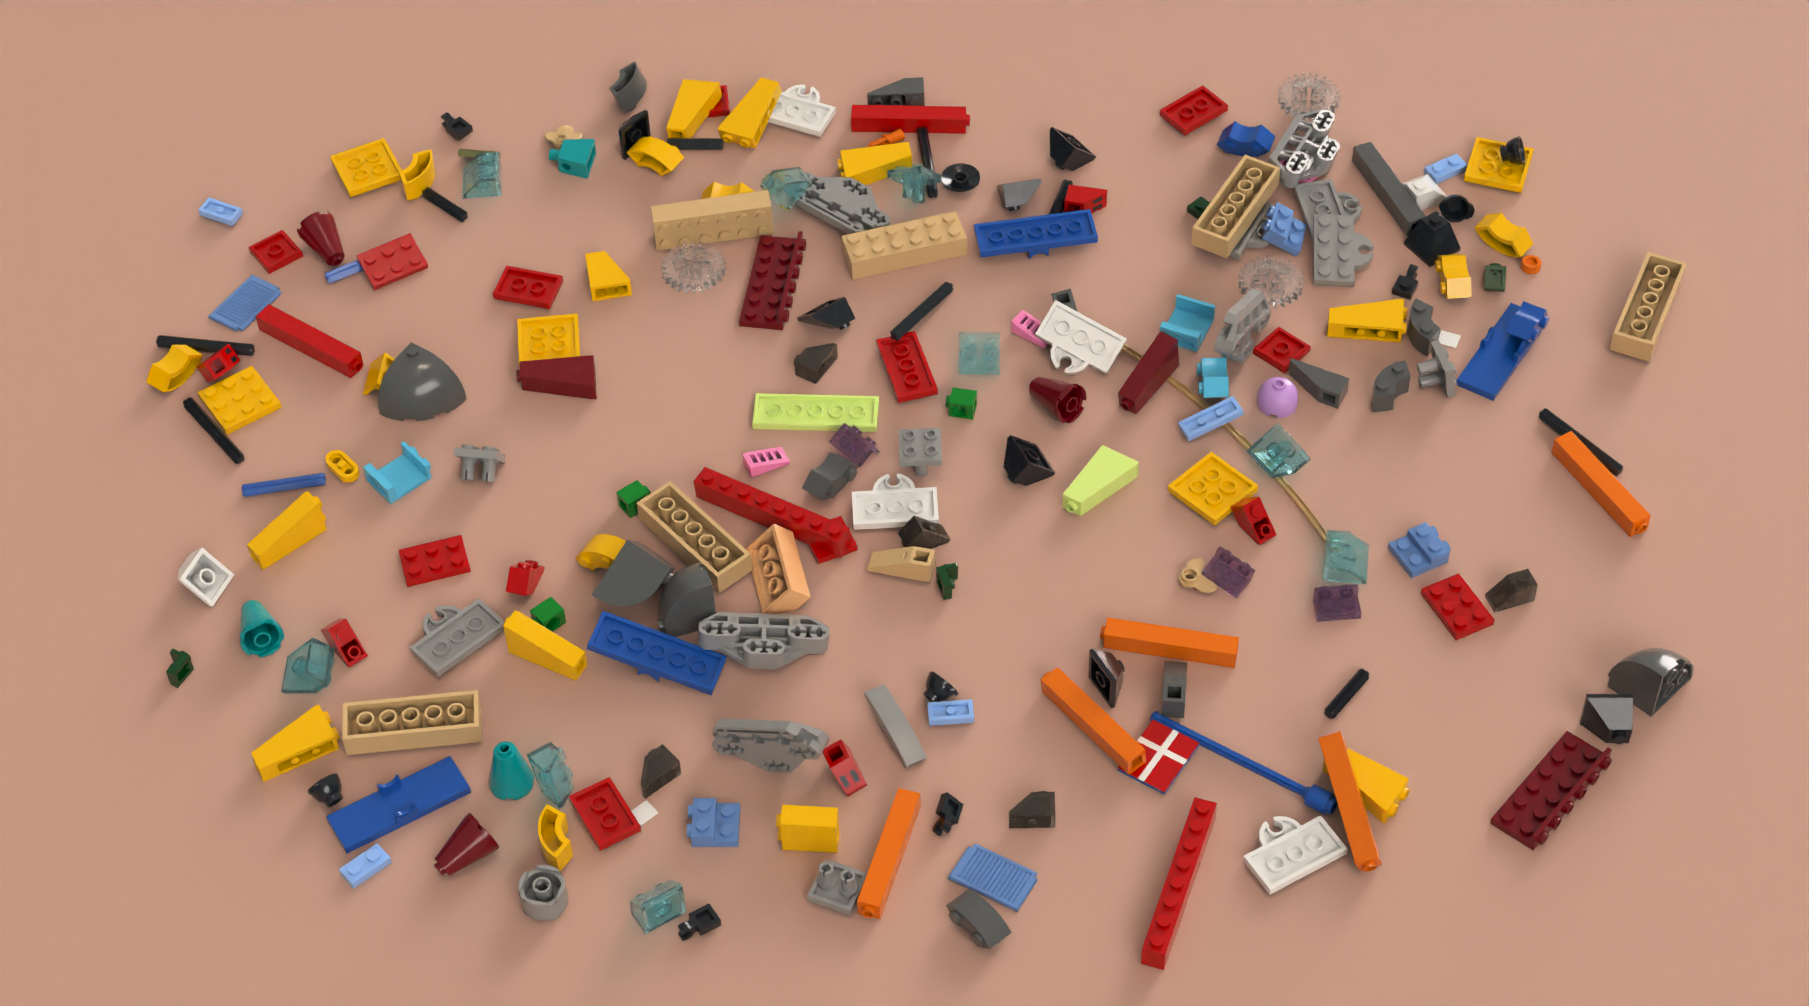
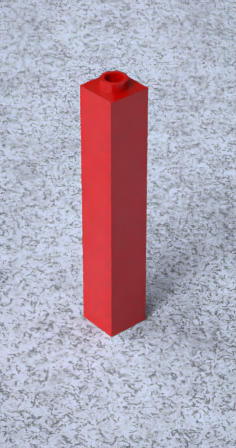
[851,105,970,134]
[256,304,364,378]

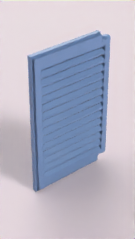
[208,275,282,331]
[948,843,1038,912]

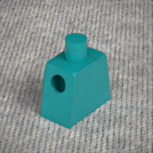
[549,139,596,178]

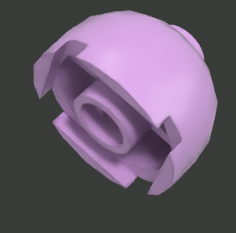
[1257,377,1298,418]

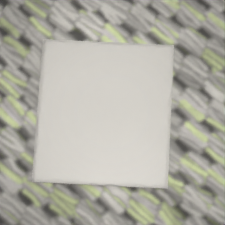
[1439,330,1461,348]
[631,800,659,826]

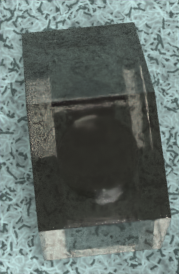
[793,343,838,384]
[898,516,951,549]
[1485,569,1538,613]
[641,744,681,799]
[1009,791,1056,828]

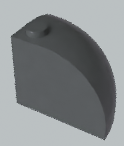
[378,342,467,421]
[592,540,675,607]
[657,562,716,637]
[1607,648,1694,717]

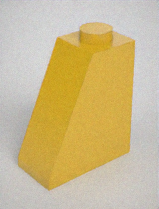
[585,251,632,301]

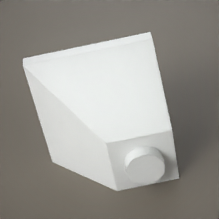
[1402,174,1447,210]
[178,548,234,607]

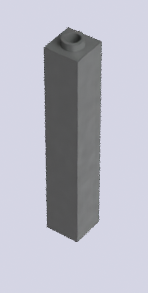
[1352,142,1426,236]

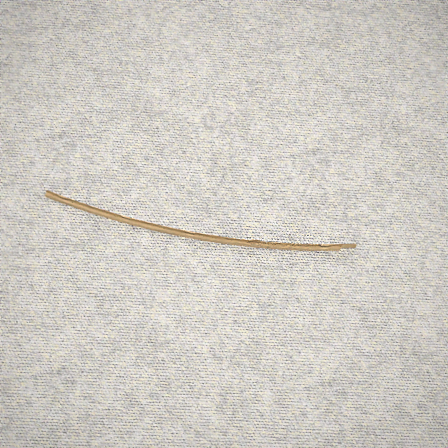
[1121,344,1339,555]

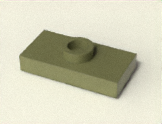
[458,149,500,162]

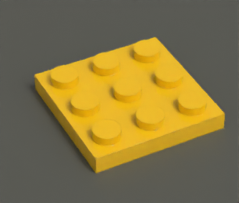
[1464,137,1534,193]
[330,138,402,197]
[517,313,581,367]
[197,366,282,435]
[1168,452,1258,526]

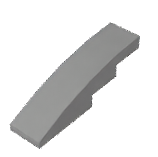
[864,684,927,769]

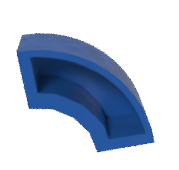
[1217,121,1275,157]
[1505,301,1549,342]

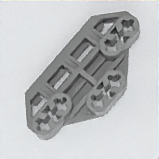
[1267,109,1340,188]
[793,172,890,234]
[1214,288,1271,364]
[698,612,829,669]
[712,718,829,773]

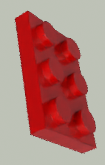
[1160,85,1228,136]
[356,233,428,290]
[493,265,563,309]
[398,535,471,587]
[1421,573,1495,640]
[569,777,641,851]

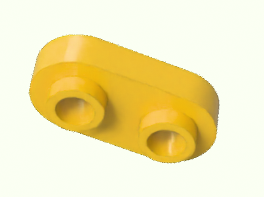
[325,450,360,483]

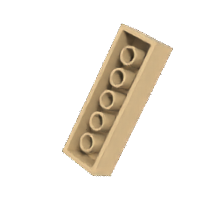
[1191,155,1280,258]
[651,190,774,251]
[841,211,967,280]
[1610,252,1687,362]
[637,481,753,593]
[342,690,482,755]

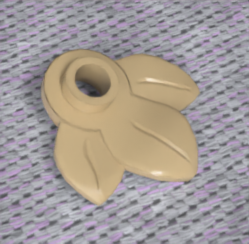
[545,125,583,150]
[1179,558,1220,593]

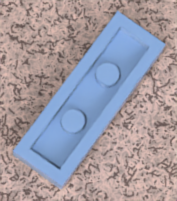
[1178,396,1244,442]

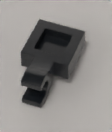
[441,112,473,141]
[1392,264,1418,300]
[933,792,964,836]
[678,904,721,941]

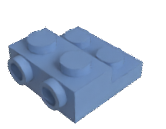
[1262,202,1307,256]
[1388,522,1451,578]
[687,798,741,847]

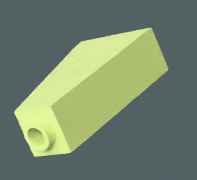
[1062,445,1139,516]

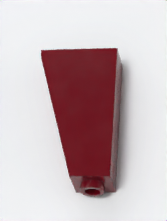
[1118,331,1179,414]
[516,355,597,399]

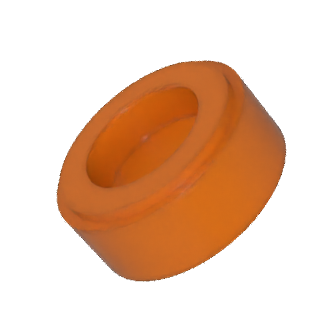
[1520,255,1542,274]

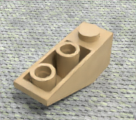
[867,546,936,583]

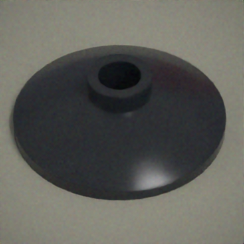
[941,163,980,192]

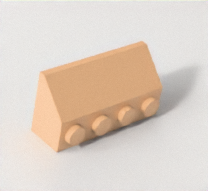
[746,524,810,614]

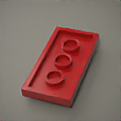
[876,331,938,403]

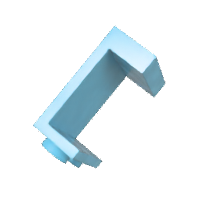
[1160,294,1215,352]
[363,441,432,504]

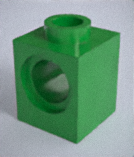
[945,387,977,420]
[616,480,651,518]
[530,597,566,632]

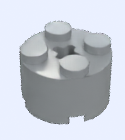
[518,865,568,921]

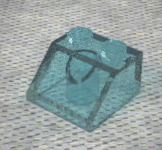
[463,152,502,199]
[760,167,812,212]
[1246,423,1311,478]
[1323,530,1369,584]
[281,638,335,694]
[527,742,574,809]
[629,879,686,934]

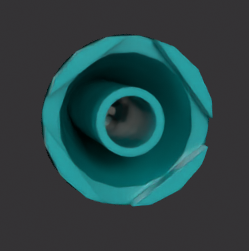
[239,600,284,657]
[488,741,534,800]

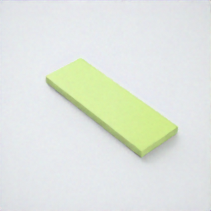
[752,393,879,432]

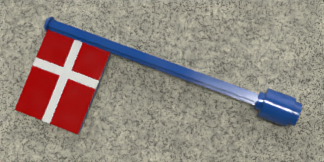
[1117,711,1338,815]

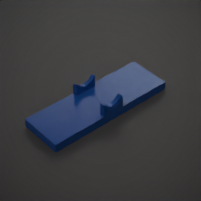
[974,209,1098,259]
[1457,303,1543,401]
[587,611,727,696]
[326,756,471,854]

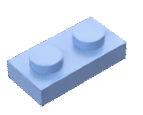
[1424,153,1468,184]
[198,197,243,226]
[927,699,974,726]
[339,843,392,889]

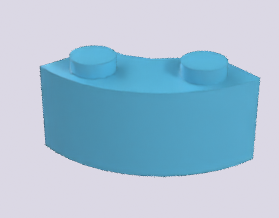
[1196,358,1229,398]

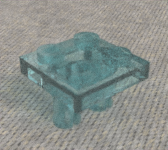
[887,164,941,203]
[959,332,1000,375]

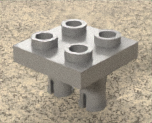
[1417,340,1457,398]
[899,428,942,477]
[454,444,506,482]
[807,859,867,916]

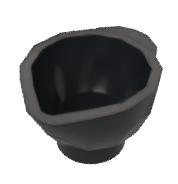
[1500,136,1525,165]
[1439,194,1475,222]
[923,671,959,702]
[308,773,343,807]

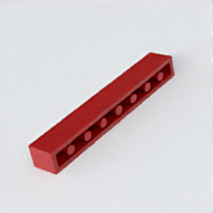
[693,467,851,558]
[1141,797,1217,970]

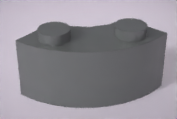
[609,61,647,113]
[1407,299,1440,356]
[1371,360,1411,413]
[802,453,859,500]
[946,890,1012,949]

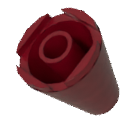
[297,211,345,266]
[1029,377,1087,423]
[434,813,499,876]

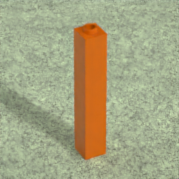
[1551,431,1651,537]
[1100,617,1239,668]
[1040,667,1146,775]
[1318,731,1382,872]
[857,788,921,919]

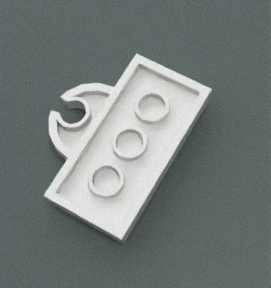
[768,85,836,137]
[1035,300,1127,375]
[852,473,939,530]
[1243,815,1348,895]

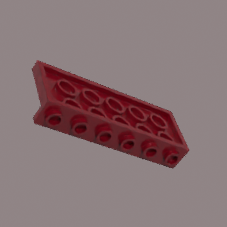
[739,231,806,330]
[1490,731,1612,851]

